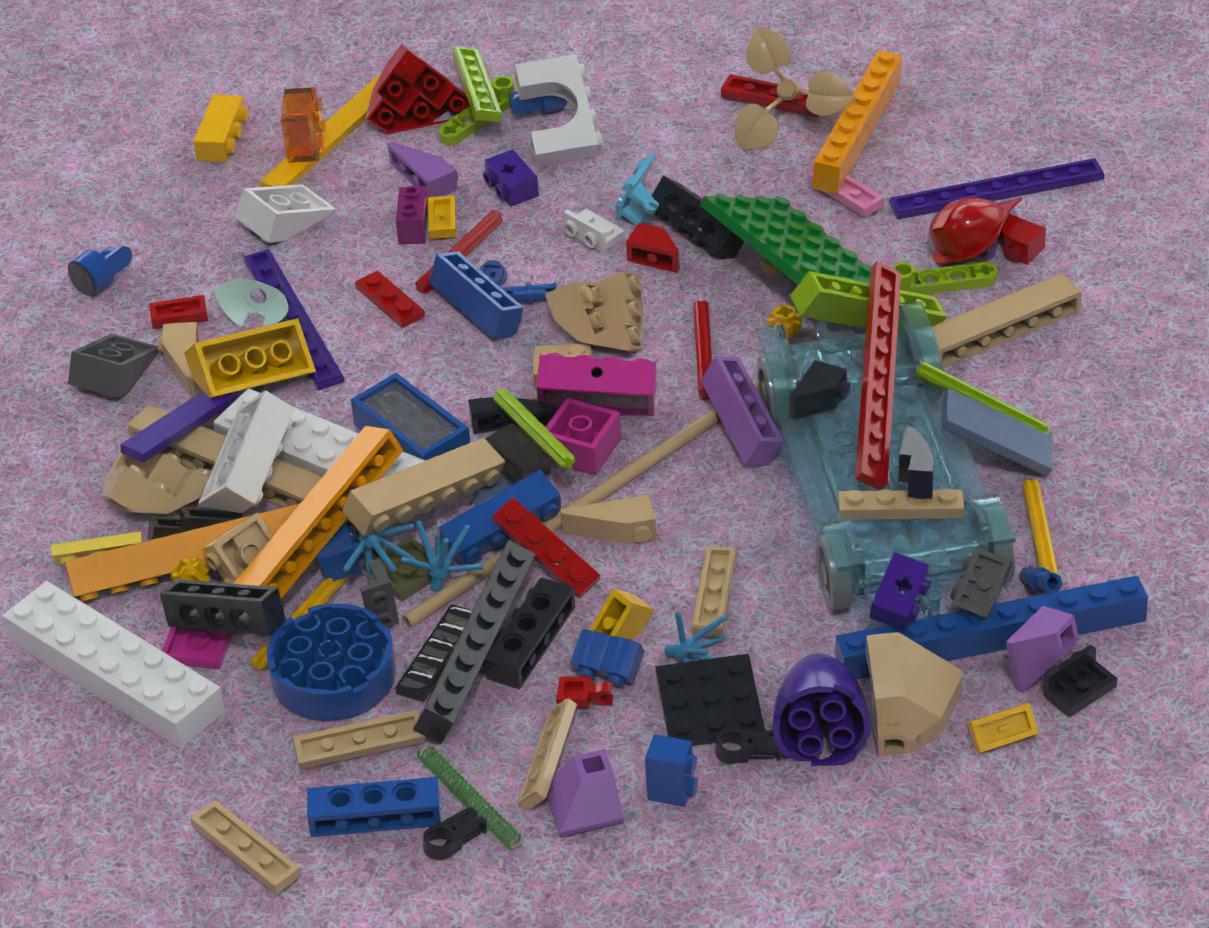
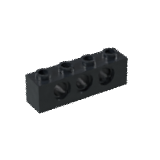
[651,175,744,259]
[483,577,575,690]
[160,579,286,637]

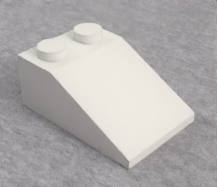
[235,184,336,244]

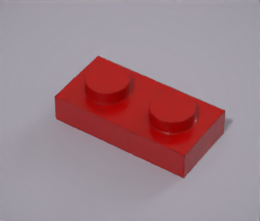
[149,295,208,329]

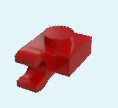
[556,676,614,708]

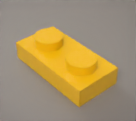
[428,195,456,239]
[967,703,1039,753]

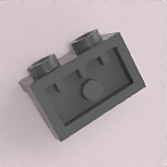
[950,546,1013,620]
[360,558,399,628]

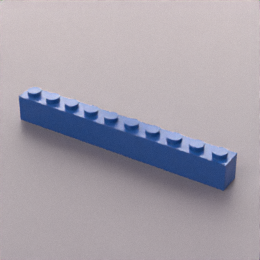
[836,575,1148,680]

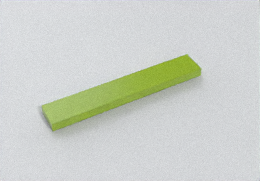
[452,47,502,122]

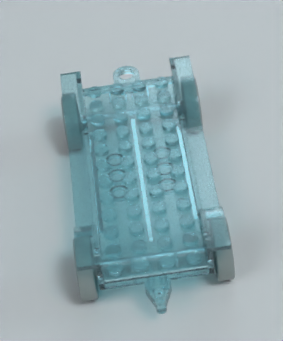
[757,302,1016,617]

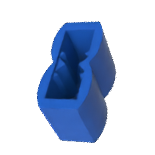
[570,629,645,688]

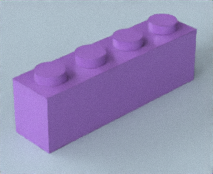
[701,356,784,466]

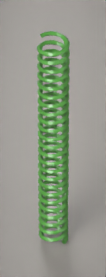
[417,746,523,851]

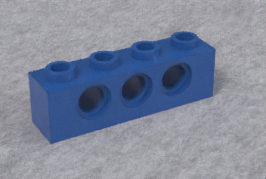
[307,777,441,837]

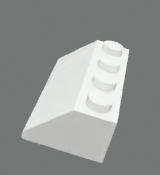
[198,390,295,513]

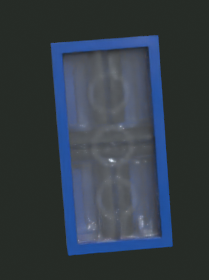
[351,373,471,461]

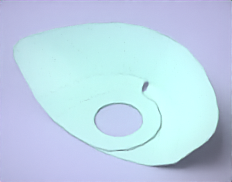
[214,279,288,327]

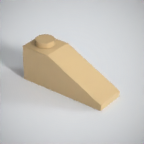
[157,322,200,397]
[560,494,657,544]

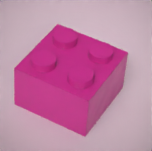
[543,398,621,475]

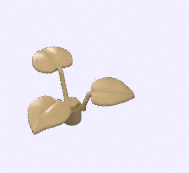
[735,27,855,150]

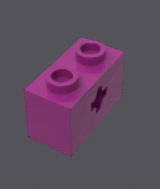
[396,186,428,245]

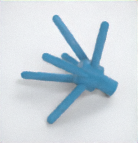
[401,520,484,591]
[343,524,415,575]
[664,611,727,662]

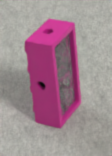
[537,353,656,416]

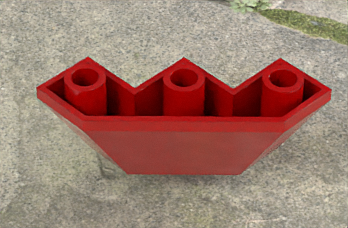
[366,43,470,134]

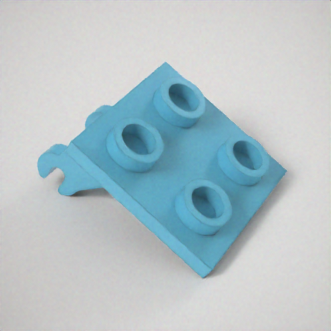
[615,152,659,227]

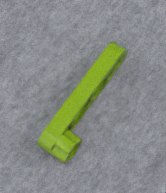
[438,76,515,146]
[892,262,998,295]

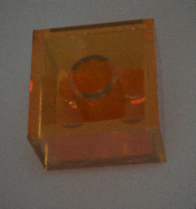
[281,87,326,163]

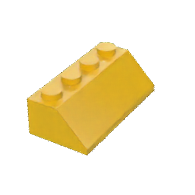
[184,318,316,399]

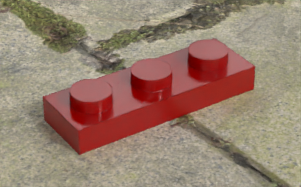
[355,270,425,329]

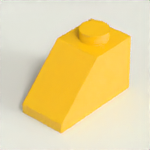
[589,588,655,640]

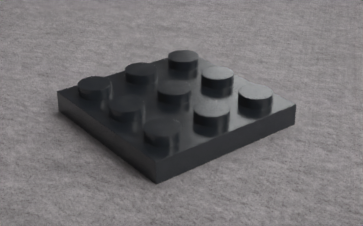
[655,654,765,746]

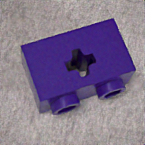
[483,149,539,207]
[869,552,932,631]

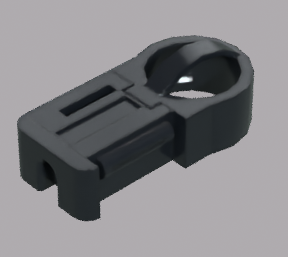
[715,729,782,764]
[423,807,487,860]

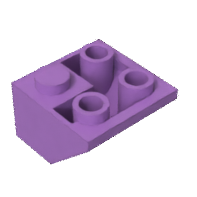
[1006,606,1079,693]
[547,749,624,837]

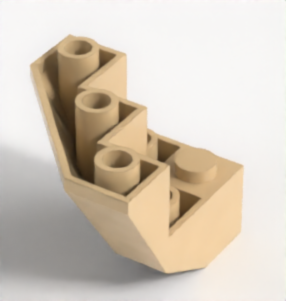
[545,271,643,351]
[101,439,211,514]
[866,632,963,757]

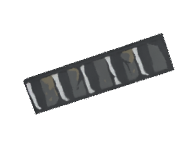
[395,604,472,702]

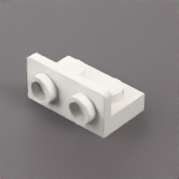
[563,209,625,253]

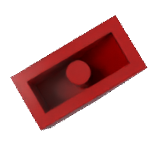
[999,213,1046,265]
[626,222,680,273]

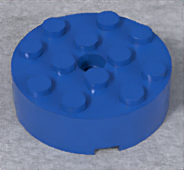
[267,603,396,720]

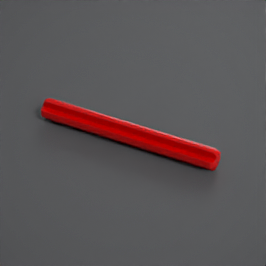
[415,210,503,294]
[694,300,712,400]

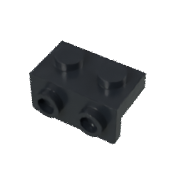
[1044,645,1118,717]

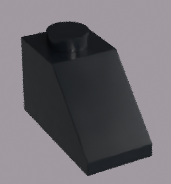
[790,360,850,420]

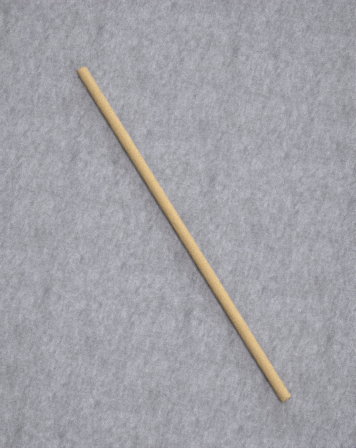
[402,354,804,628]

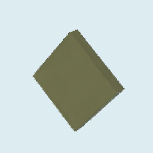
[363,536,435,602]

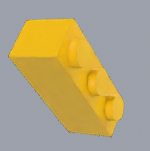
[193,94,249,162]

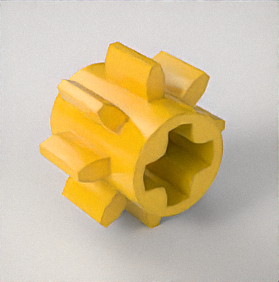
[767,305,802,339]
[172,556,210,582]

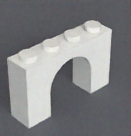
[515,54,602,166]

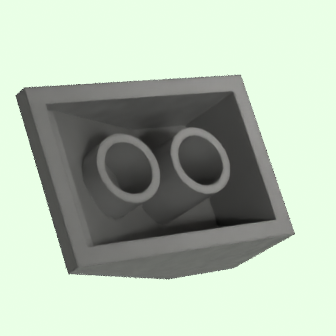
[68,333,159,399]

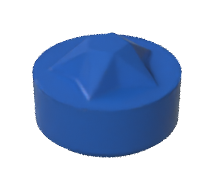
[480,260,507,286]

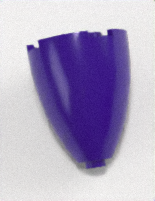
[773,653,871,766]

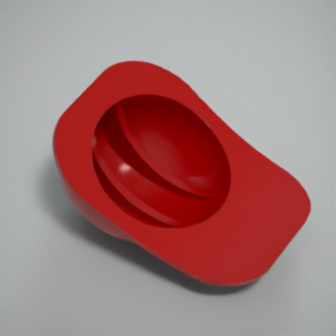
[929,197,1023,265]

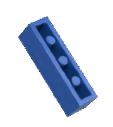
[429,251,524,340]
[439,469,561,565]

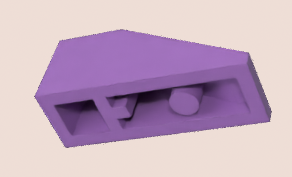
[387,142,458,199]

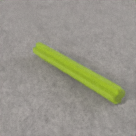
[915,362,1049,433]
[493,388,575,470]

